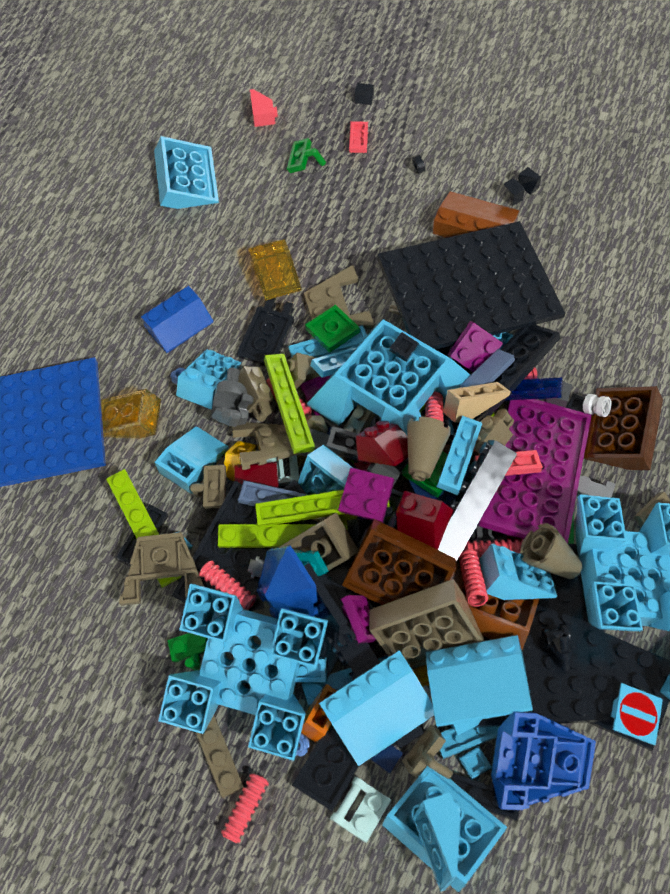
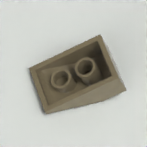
[279,513,358,570]

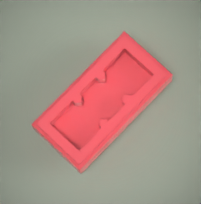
[349,122,368,153]

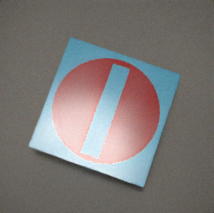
[611,683,663,745]

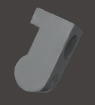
[576,476,616,498]

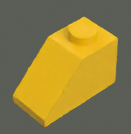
[224,441,257,481]

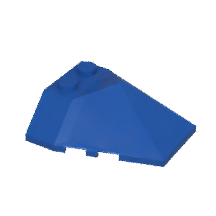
[257,545,318,619]
[491,711,596,810]

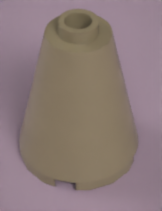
[407,417,451,481]
[520,523,582,579]

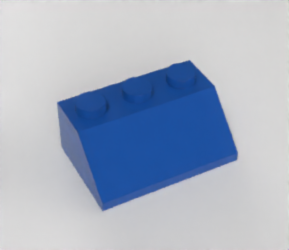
[141,285,214,353]

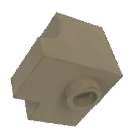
[287,353,319,389]

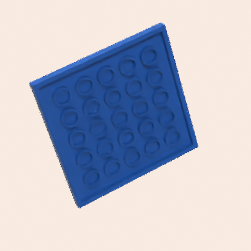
[0,357,106,487]

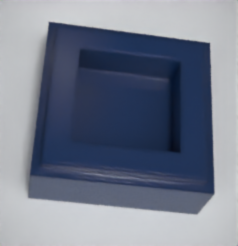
[371,745,403,774]

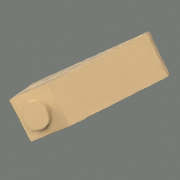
[443,382,511,423]

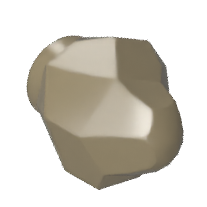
[305,414,328,434]

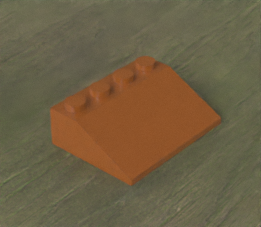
[433,191,520,238]
[449,558,539,649]

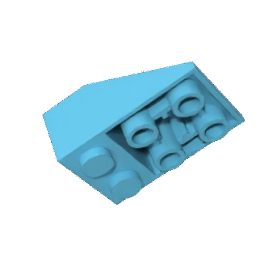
[176,349,241,410]
[155,426,229,494]
[479,544,557,600]

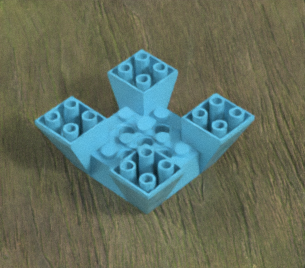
[307,319,471,465]
[575,494,670,632]
[158,583,328,761]

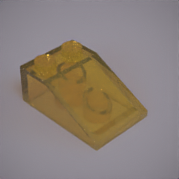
[248,239,302,300]
[101,389,161,439]

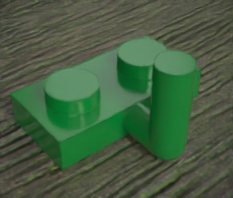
[287,138,326,173]
[168,633,208,671]

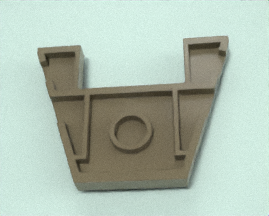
[304,265,374,329]
[230,422,301,470]
[119,532,204,606]

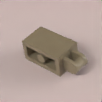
[238,366,274,422]
[471,409,514,460]

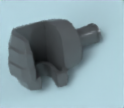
[211,368,254,427]

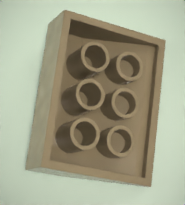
[369,579,484,669]

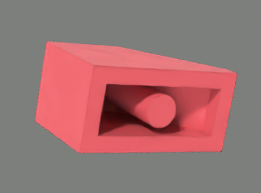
[250,89,278,127]

